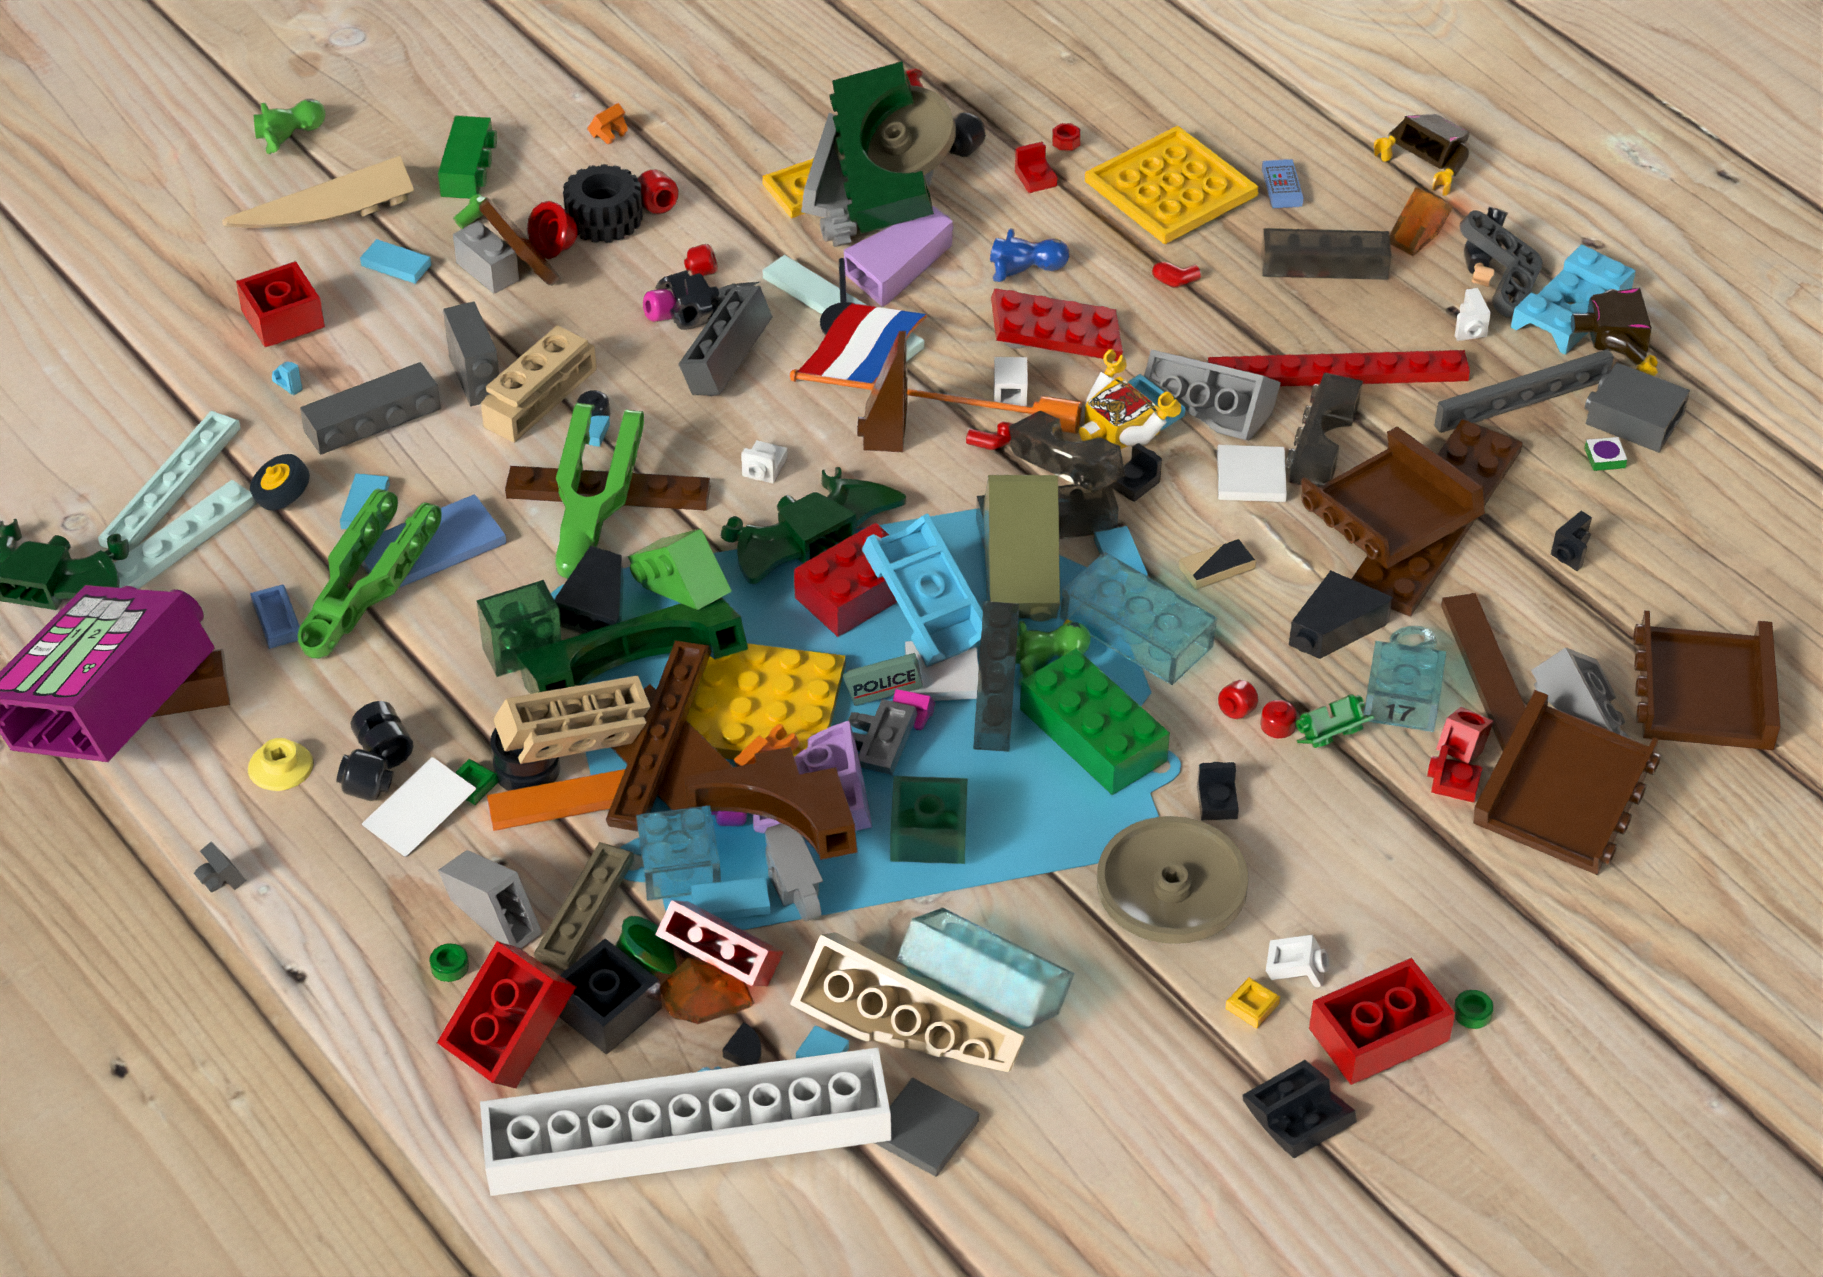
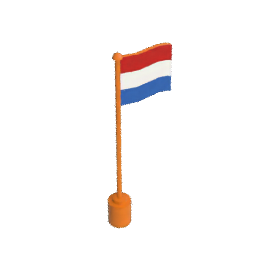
[790,303,1082,434]

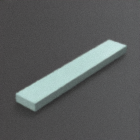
[763,255,924,362]
[98,411,241,552]

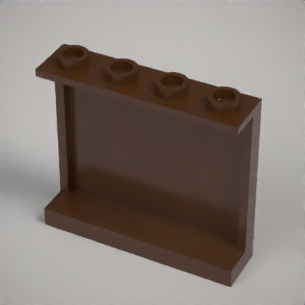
[1301,426,1485,569]
[1633,610,1781,750]
[1474,690,1661,875]

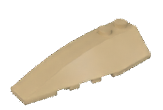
[222,155,414,228]
[790,932,1026,1072]

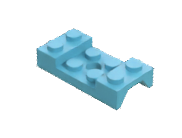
[1511,244,1636,355]
[862,514,994,667]

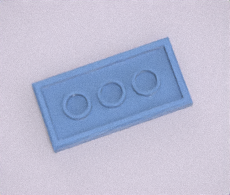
[362,494,506,588]

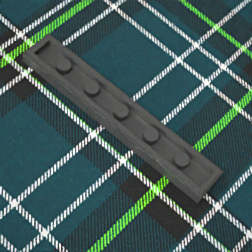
[1434,349,1614,433]

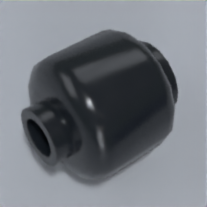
[949,112,986,157]
[336,749,394,801]

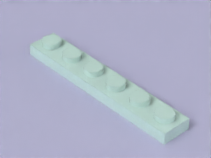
[114,480,256,589]

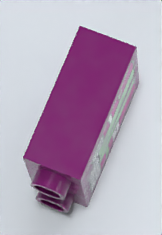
[0,585,215,762]

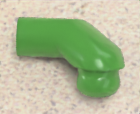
[453,194,486,229]

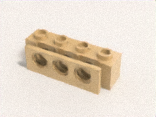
[481,325,597,443]
[493,675,650,764]

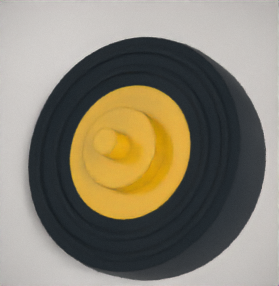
[250,454,310,510]

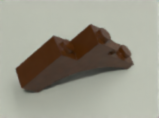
[684,747,857,860]

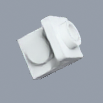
[1455,288,1490,341]
[741,440,788,484]
[1266,935,1329,987]

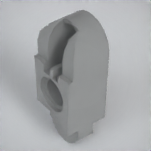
[765,823,823,921]

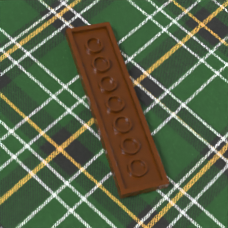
[1352,419,1523,617]

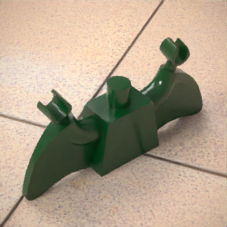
[720,467,906,584]
[0,519,129,610]

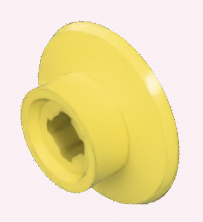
[248,738,314,791]

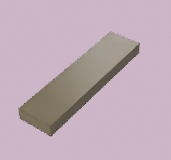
[534,842,634,971]

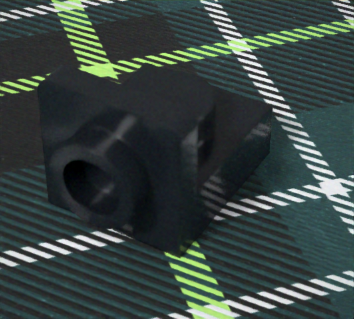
[1109,443,1162,502]
[1551,510,1592,571]
[1197,762,1239,820]

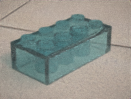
[1060,552,1218,685]
[896,908,1075,1029]

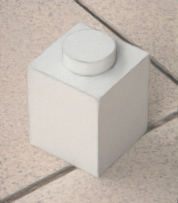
[994,357,1028,407]

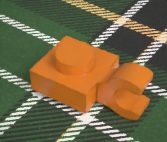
[734,724,799,767]

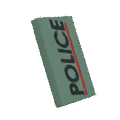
[843,653,923,706]

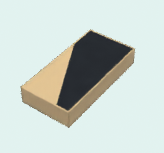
[1179,538,1256,590]

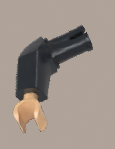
[1464,207,1508,287]

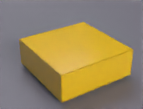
[1226,977,1280,1028]

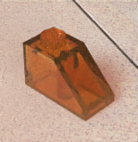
[1386,187,1453,256]
[660,958,755,1024]

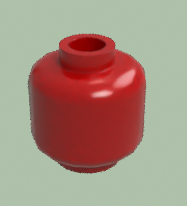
[638,169,679,214]

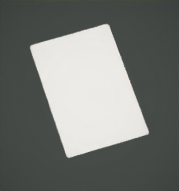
[362,757,476,857]

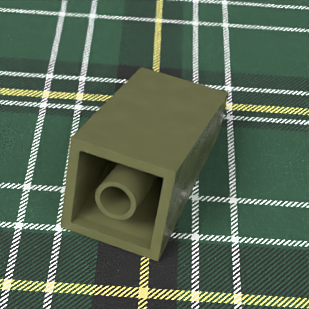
[983,475,1060,622]

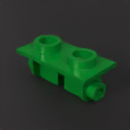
[1296,694,1375,748]

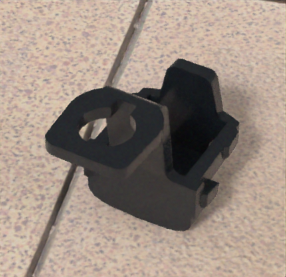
[656,270,719,330]

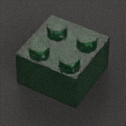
[476,580,562,677]
[890,776,968,864]

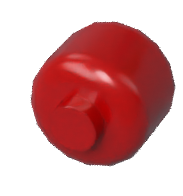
[684,244,717,277]
[1218,680,1258,719]
[1260,700,1297,739]

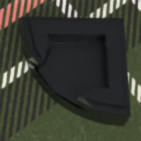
[722,1022,762,1066]

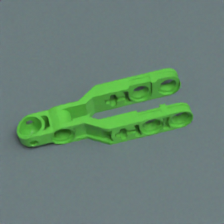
[555,403,644,579]
[297,488,442,659]

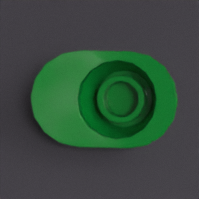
[616,916,677,975]

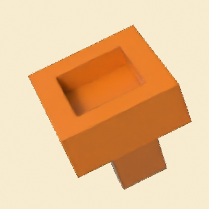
[587,103,628,144]

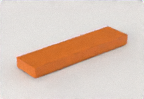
[487,769,625,831]

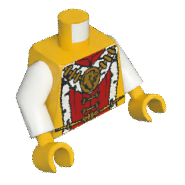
[1079,349,1181,451]

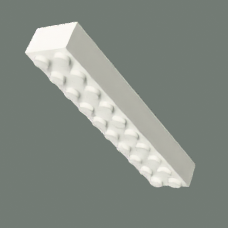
[480,1048,891,1196]

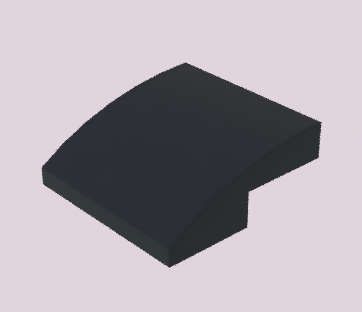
[1242,1060,1357,1158]

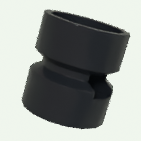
[350,701,414,769]

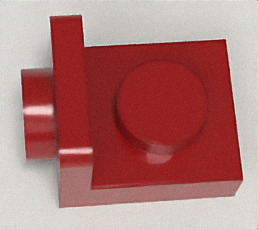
[1015,141,1057,193]
[1427,744,1483,803]

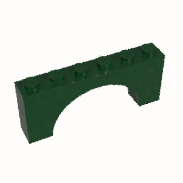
[829,61,934,233]
[516,597,748,694]

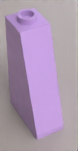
[844,206,953,307]

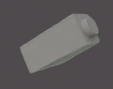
[438,850,542,948]

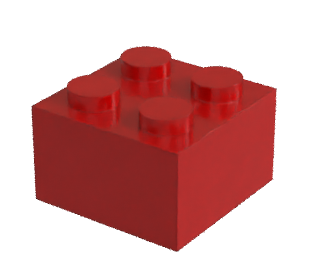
[236,261,325,348]

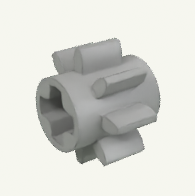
[820,207,857,247]

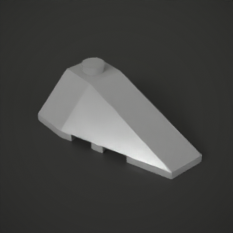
[1144,349,1281,441]
[1531,647,1631,739]

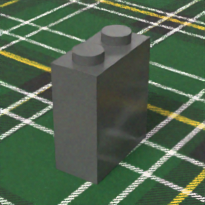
[443,301,499,407]
[1584,362,1690,453]

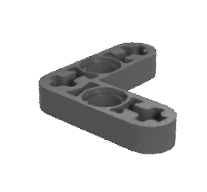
[1460,210,1543,317]

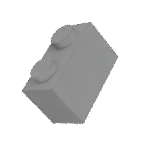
[453,221,519,294]

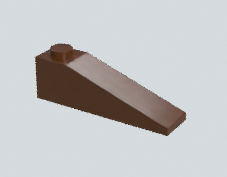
[857,331,908,452]

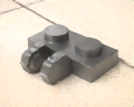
[848,699,917,775]

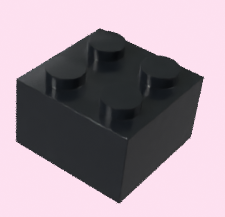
[559,938,662,1055]

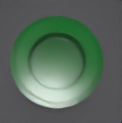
[429,943,469,982]
[1453,990,1494,1029]

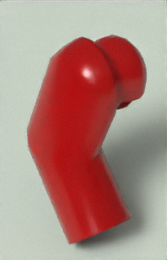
[1152,261,1201,288]
[966,421,1015,450]

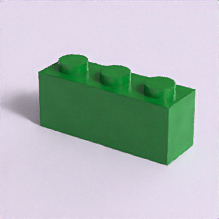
[438,115,497,199]

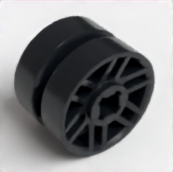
[490,728,560,791]

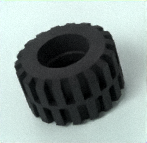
[563,164,643,243]

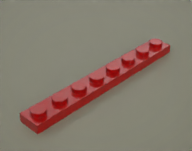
[1207,350,1470,387]

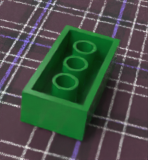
[1020,648,1170,795]

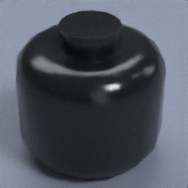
[577,390,610,417]

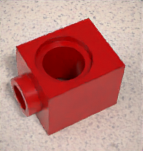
[1436,707,1494,764]

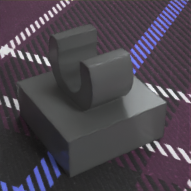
[194,841,246,893]

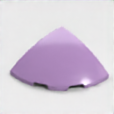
[753,721,872,833]

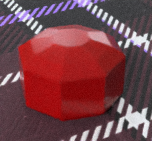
[1052,123,1081,151]

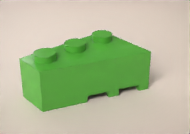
[627,528,732,610]

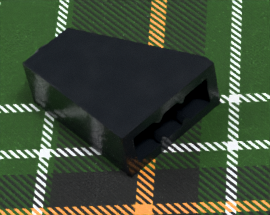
[553,546,624,634]
[1289,570,1393,659]

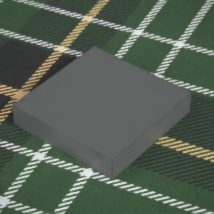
[875,1077,979,1177]

